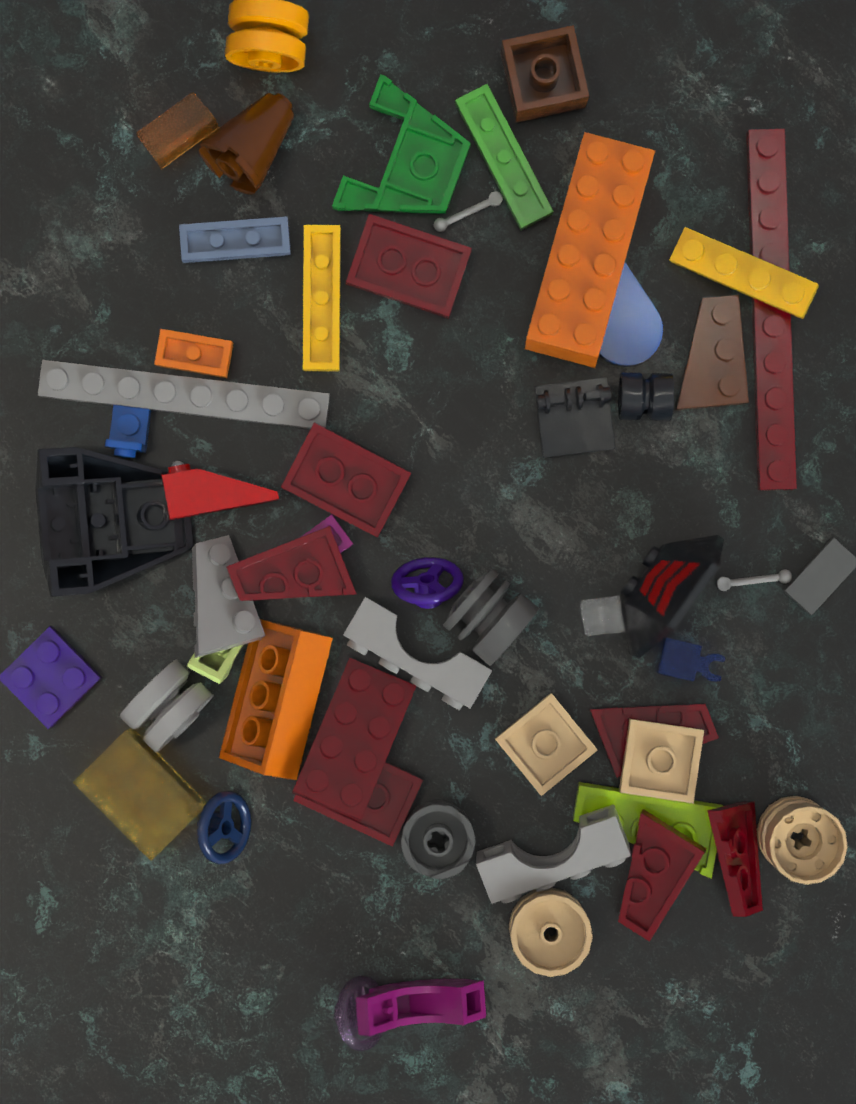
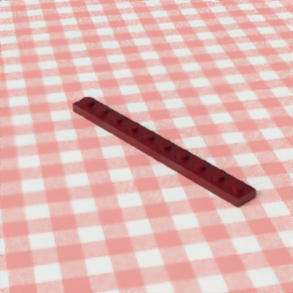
[746,129,797,491]

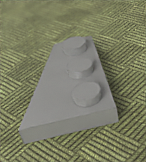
[192,535,265,658]

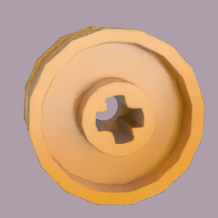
[225,0,309,73]

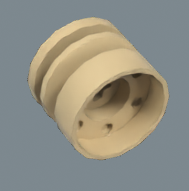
[757,796,848,885]

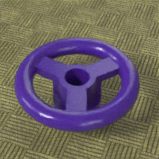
[391,557,464,609]

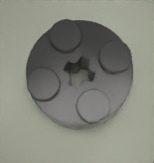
[401,800,475,879]

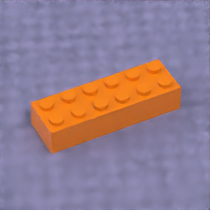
[525,132,655,368]

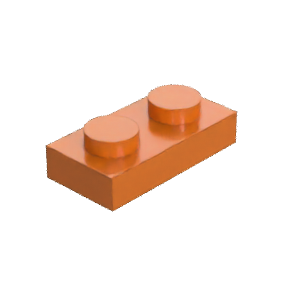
[154,329,233,378]

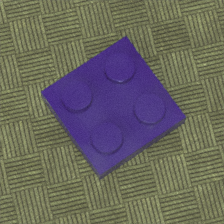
[0,626,103,729]

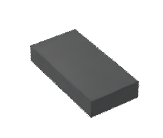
[783,538,856,615]

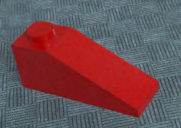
[162,464,279,520]

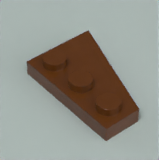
[675,295,749,410]

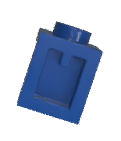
[105,405,151,458]

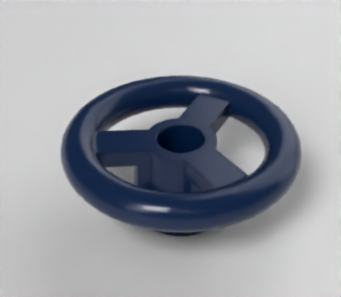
[197,791,251,864]

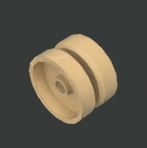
[508,888,593,977]

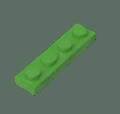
[455,84,554,230]

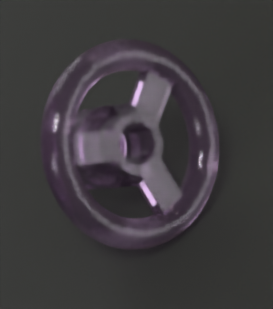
[334,976,383,1051]

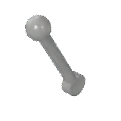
[433,191,503,232]
[716,569,792,591]

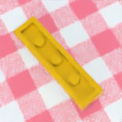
[303,225,341,371]
[669,227,819,319]

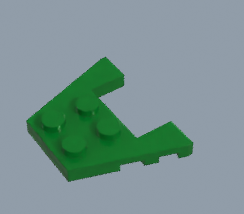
[332,74,471,214]

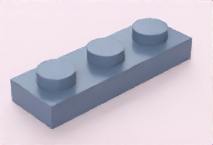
[179,216,291,263]

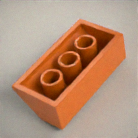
[219,619,333,780]

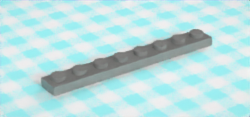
[38,360,330,429]

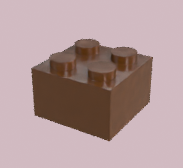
[501,25,589,123]

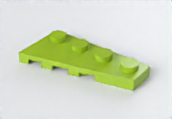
[573,782,723,879]

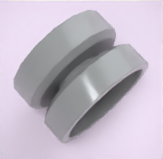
[119,659,214,753]

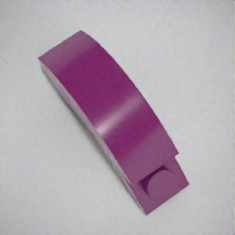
[356,979,486,1036]

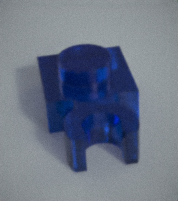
[657,638,726,682]

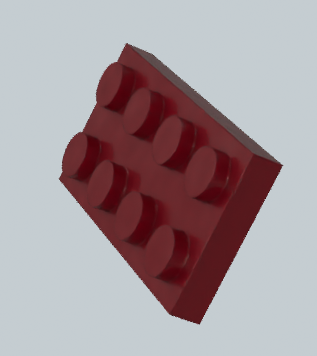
[292,658,416,822]

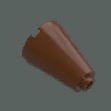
[199,93,294,195]

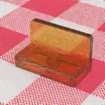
[137,93,220,169]

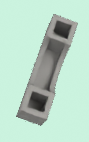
[343,597,492,710]
[476,804,631,904]

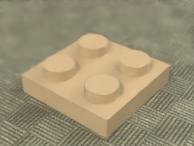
[495,693,598,796]
[619,718,704,804]

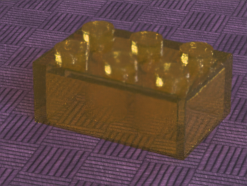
[73,728,207,861]

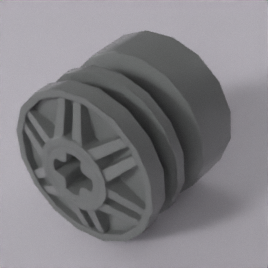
[443,568,540,666]

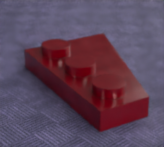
[707,801,763,917]
[618,809,707,942]

